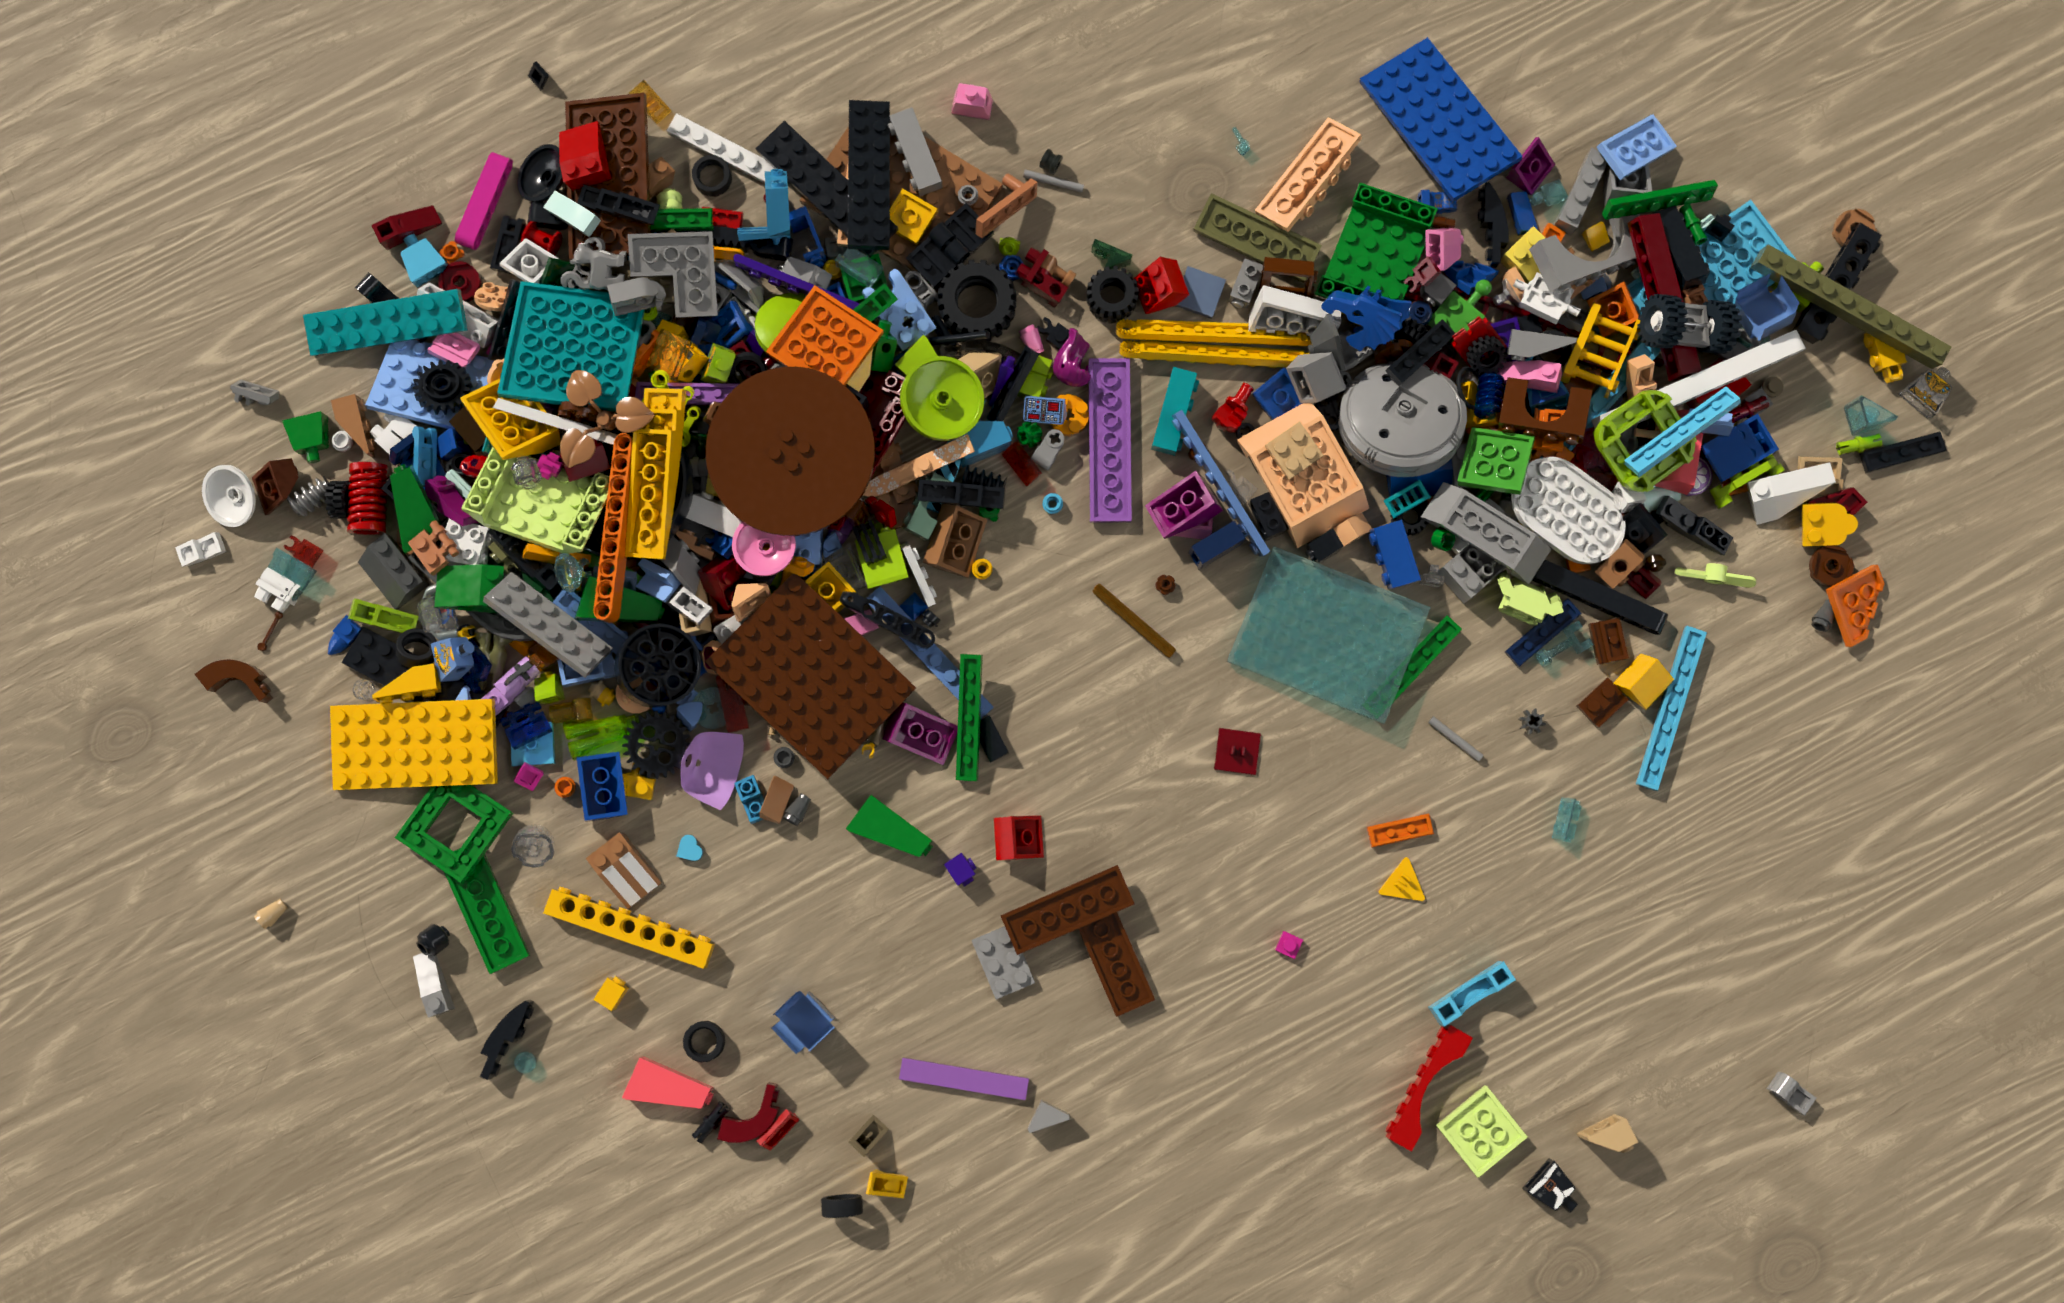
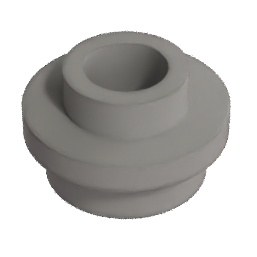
[958,185,978,206]

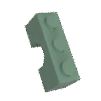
[903,472,952,541]

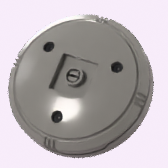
[1339,360,1467,477]

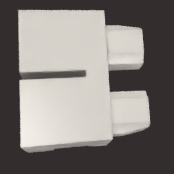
[370,414,416,455]

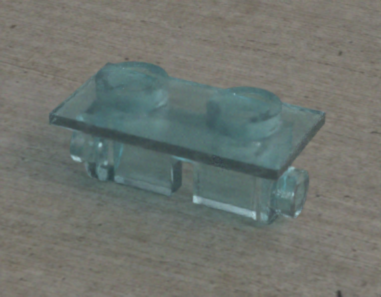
[1552,797,1582,843]

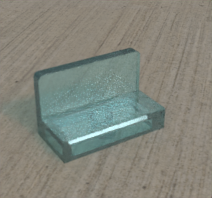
[835,248,884,287]

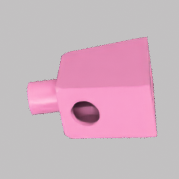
[951,83,993,120]
[1425,228,1464,271]

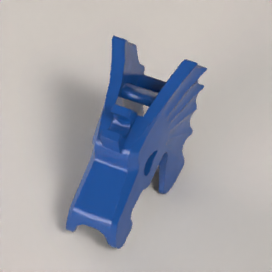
[1321,286,1412,351]

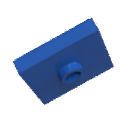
[1251,368,1303,420]

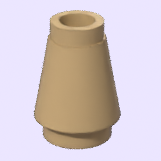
[254,899,288,929]

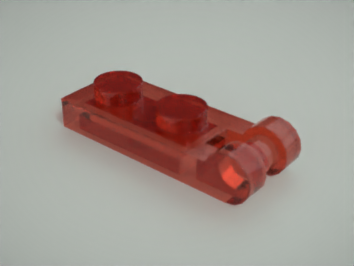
[715,675,750,733]

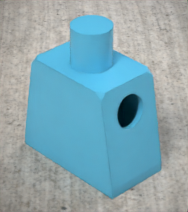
[401,234,448,288]

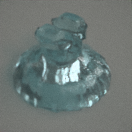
[554,553,592,592]

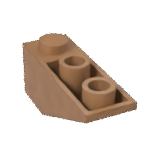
[331,394,376,458]

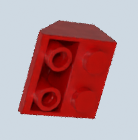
[1133,257,1189,314]

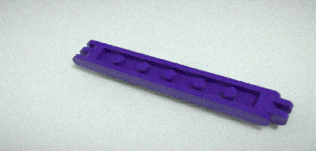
[733,254,877,322]

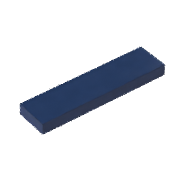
[1504,598,1582,667]

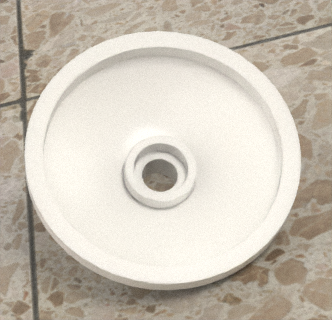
[202,465,256,527]

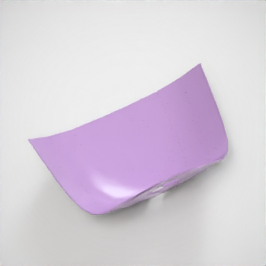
[681,732,744,810]

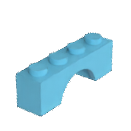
[1428,961,1516,1026]

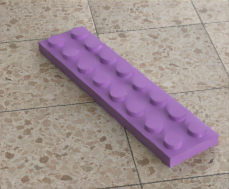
[1088,358,1132,523]

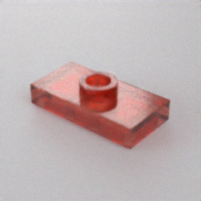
[1001,441,1042,487]

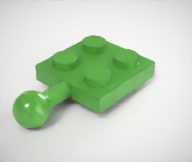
[1428,279,1492,344]

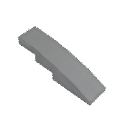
[665,586,713,625]

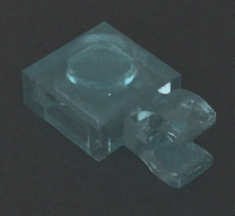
[1529,179,1568,207]

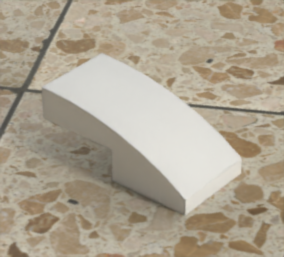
[175,532,226,567]

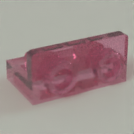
[1581,427,1612,474]

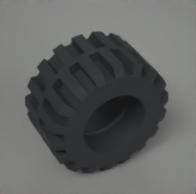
[1087,266,1139,323]

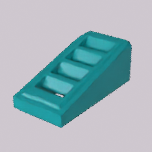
[1384,480,1431,518]

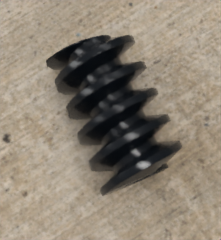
[962,465,1007,488]

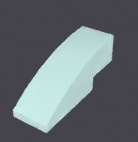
[543,191,601,237]

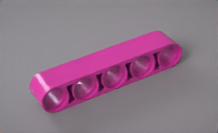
[455,152,513,250]

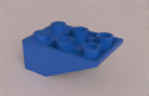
[1701,414,1779,482]

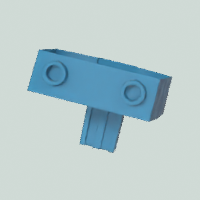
[737,169,790,245]

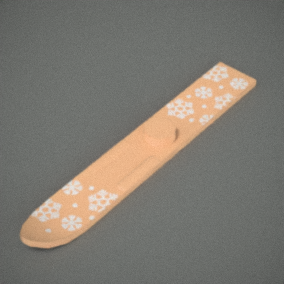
[863,434,975,497]

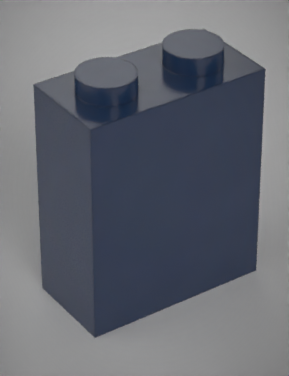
[1189,521,1246,570]

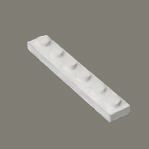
[667,113,775,183]

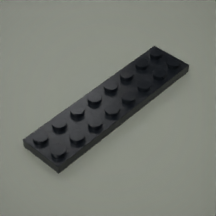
[848,100,890,250]
[755,120,899,258]
[341,627,510,729]

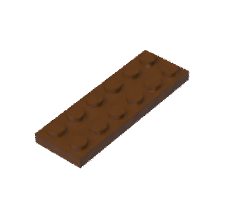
[1000,865,1135,955]
[1078,912,1155,1017]

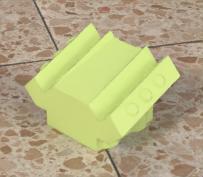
[1496,570,1564,625]

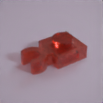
[283,535,324,568]

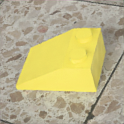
[1501,226,1545,284]

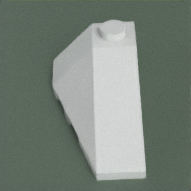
[1746,462,1836,525]

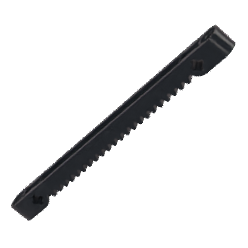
[527,202,793,261]

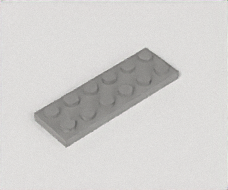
[483,572,613,678]

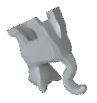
[561,243,627,290]

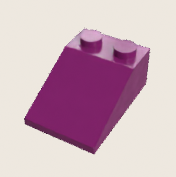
[1145,471,1223,539]
[882,702,958,765]

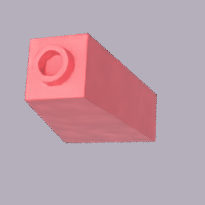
[622,1056,714,1109]

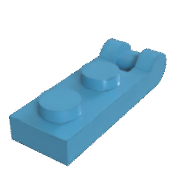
[412,426,437,486]

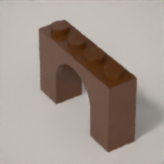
[1497,377,1592,445]

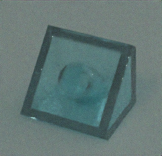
[1844,395,1898,436]

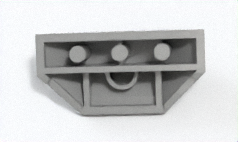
[714,260,765,315]

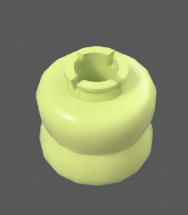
[657,188,683,209]

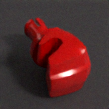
[1212,382,1254,433]

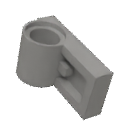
[1767,1071,1816,1116]

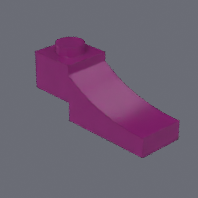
[425,476,478,526]

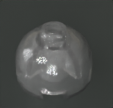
[511,824,555,868]

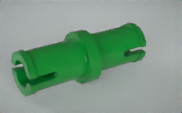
[1679,204,1708,245]

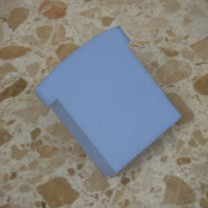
[1581,273,1612,300]
[676,702,703,732]

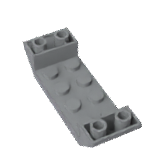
[1420,482,1551,585]

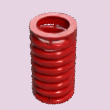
[347,462,388,535]

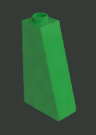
[390,464,442,553]
[574,576,665,623]
[846,795,933,857]

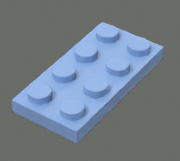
[1596,114,1677,180]

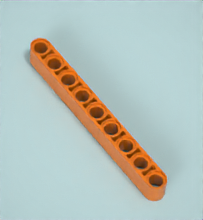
[594,433,633,623]

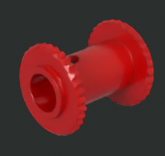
[521,221,562,256]

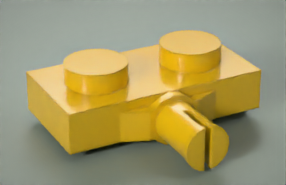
[622,763,656,800]

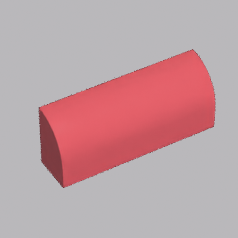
[1655,410,1703,495]

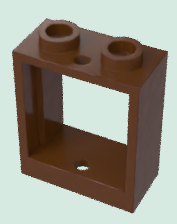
[1259,257,1318,298]

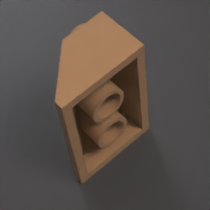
[923,504,988,578]

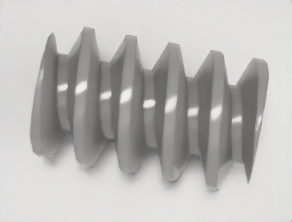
[287,476,329,517]

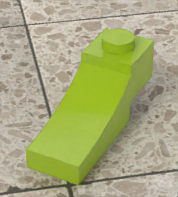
[348,599,419,633]

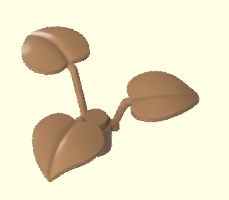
[560,370,655,468]

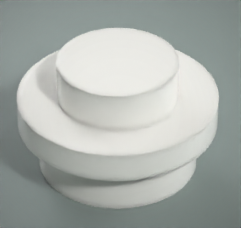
[332,431,353,452]

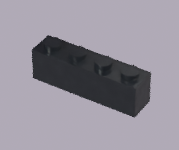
[1652,205,1710,291]

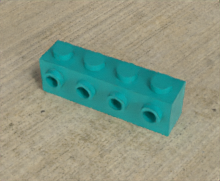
[1151,367,1200,456]

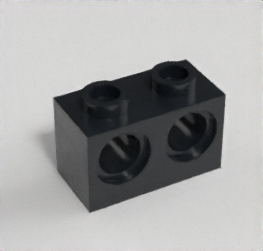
[1248,492,1287,541]

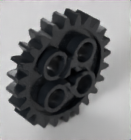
[622,711,690,779]

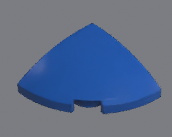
[1444,260,1499,295]

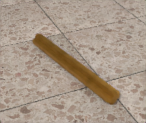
[1092,584,1176,658]

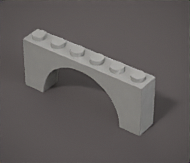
[1529,214,1640,293]

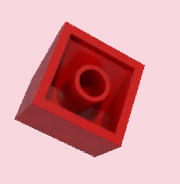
[994,815,1044,861]

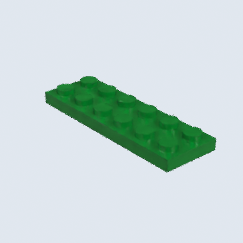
[444,848,530,974]

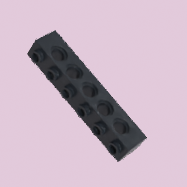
[1791,223,1882,344]

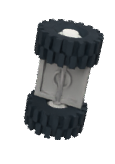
[1637,294,1742,354]

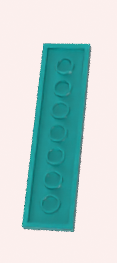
[303,289,468,356]

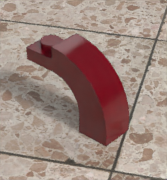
[717,1082,781,1143]

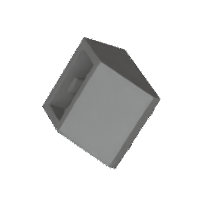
[1286,352,1346,403]

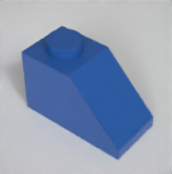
[437,428,472,461]

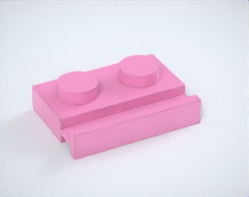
[427,333,481,369]

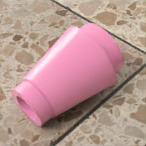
[1019,324,1045,354]

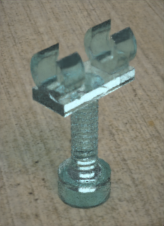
[1535,620,1594,667]

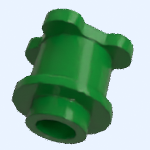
[979,507,1000,522]

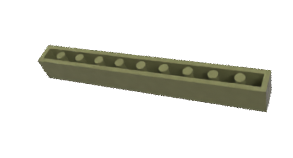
[1750,244,1952,369]

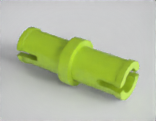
[1836,434,1882,455]

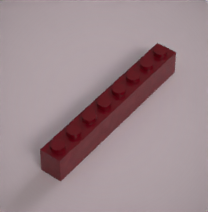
[1627,213,1702,381]

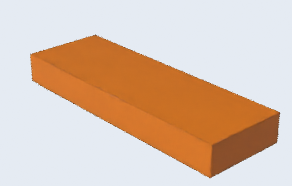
[1367,814,1434,848]

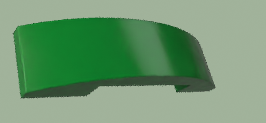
[853,283,898,322]

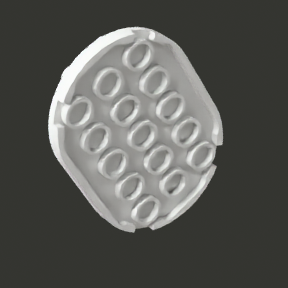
[1511,457,1626,564]

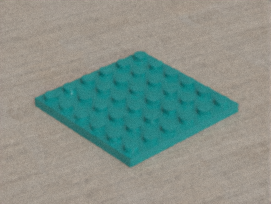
[497,281,645,412]

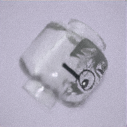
[511,456,542,489]

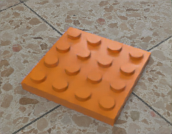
[766,285,884,386]

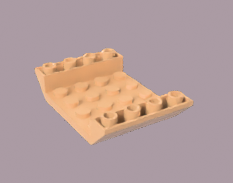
[1237,403,1369,548]

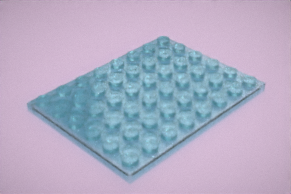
[1227,546,1431,724]

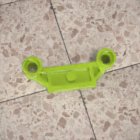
[1709,454,1785,509]

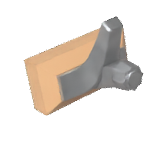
[1493,267,1525,310]

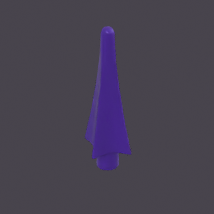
[989,356,1016,406]

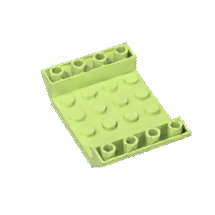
[461,447,610,554]

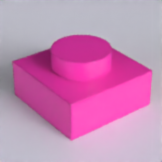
[514,762,544,791]
[1275,931,1303,959]

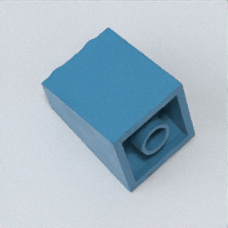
[951,421,1013,468]

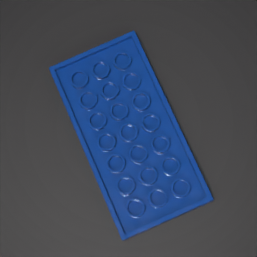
[1360,37,1522,202]

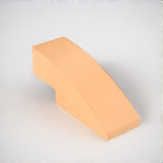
[1626,354,1657,419]

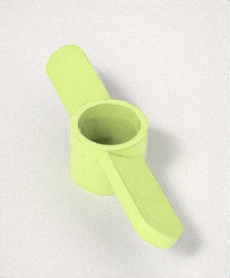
[1675,563,1756,588]

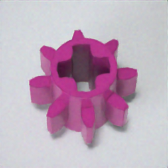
[536,452,563,480]

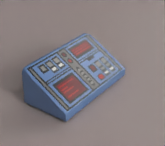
[1023,396,1067,425]

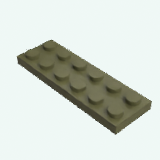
[1193,193,1322,283]

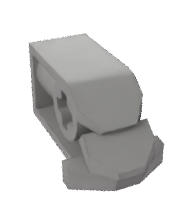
[607,277,666,317]

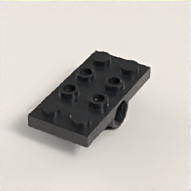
[906,203,994,289]

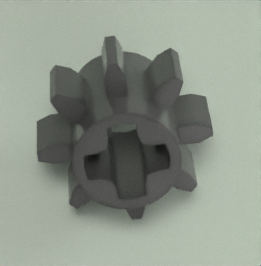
[1518,708,1546,735]

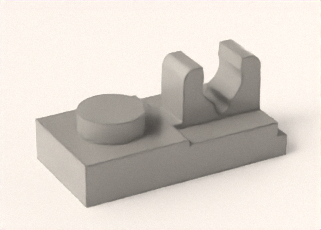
[230,380,280,405]

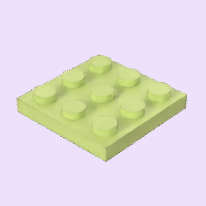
[1436,1085,1527,1178]

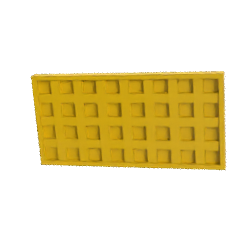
[330,699,498,790]

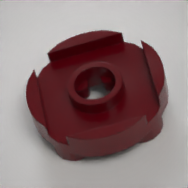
[438,261,482,302]

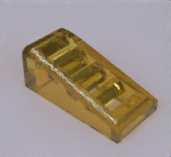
[629,80,672,125]

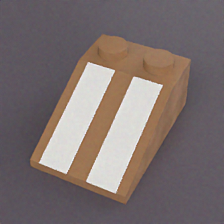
[586,832,662,909]

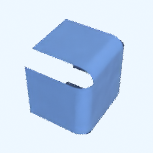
[1735,273,1799,341]
[771,991,835,1054]

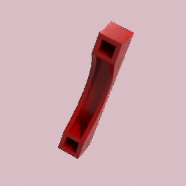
[1385,1024,1473,1152]

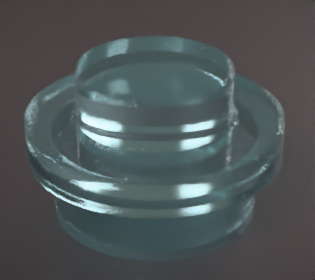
[514,1052,536,1073]

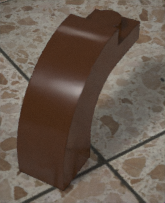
[194,659,273,703]

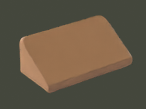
[759,776,794,824]

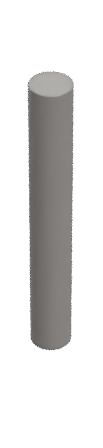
[1023,170,1084,193]
[1428,716,1483,761]

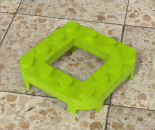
[1593,390,1697,492]

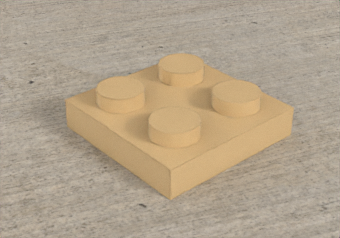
[1265,421,1324,480]

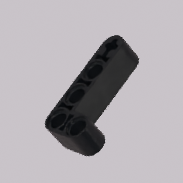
[355,272,428,343]

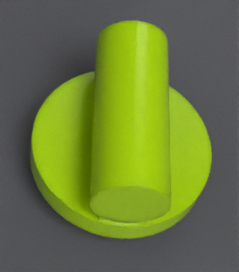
[999,237,1021,256]

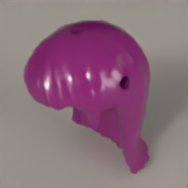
[1053,328,1091,387]

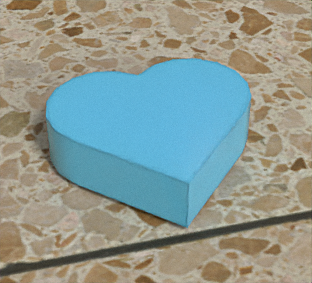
[676,835,703,861]

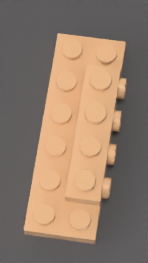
[1255,117,1362,232]

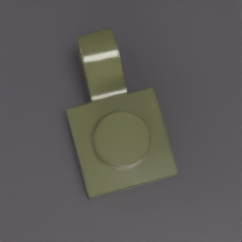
[488,542,520,575]

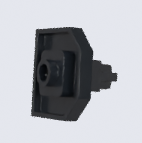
[1622,503,1668,555]

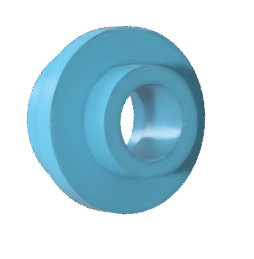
[1042,493,1063,514]

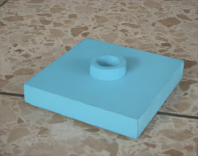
[510,722,555,767]

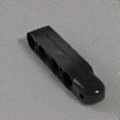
[839,591,935,649]

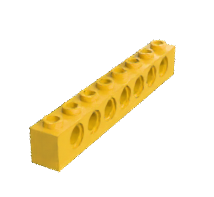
[543,886,715,969]

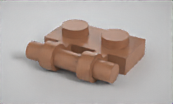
[408,520,459,576]

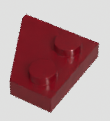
[1807,487,1868,516]

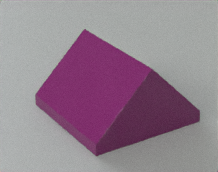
[1506,137,1555,196]

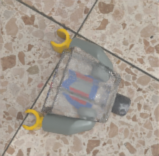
[417,584,476,641]

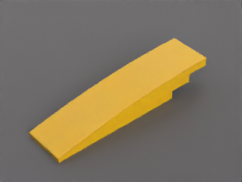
[625,388,686,559]

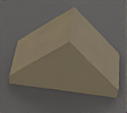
[849,1114,889,1157]

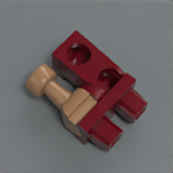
[1015,247,1076,308]

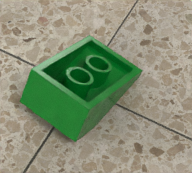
[434,564,504,613]

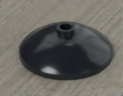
[517,144,564,203]

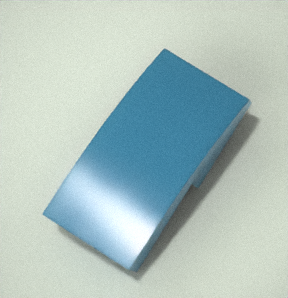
[734,775,765,824]

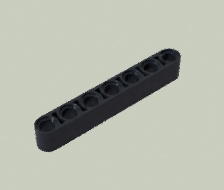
[1532,560,1668,635]

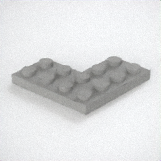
[628,231,718,318]

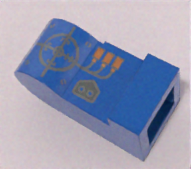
[1417,190,1457,214]

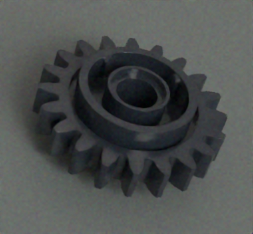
[412,360,473,415]

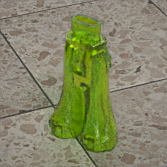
[563,714,637,761]

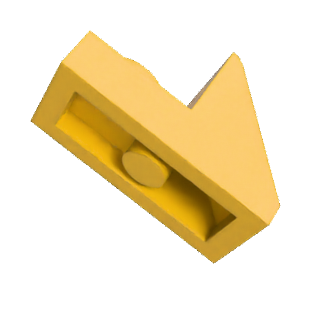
[866,1169,908,1198]

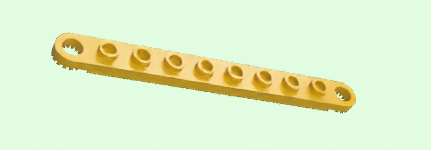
[1116,319,1311,346]
[1119,340,1309,368]

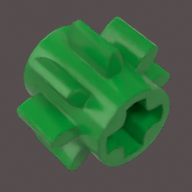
[1017,422,1042,448]

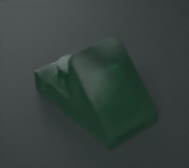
[1091,239,1133,269]

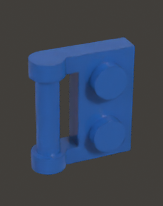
[711,301,753,349]

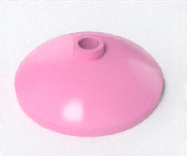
[732,522,796,576]

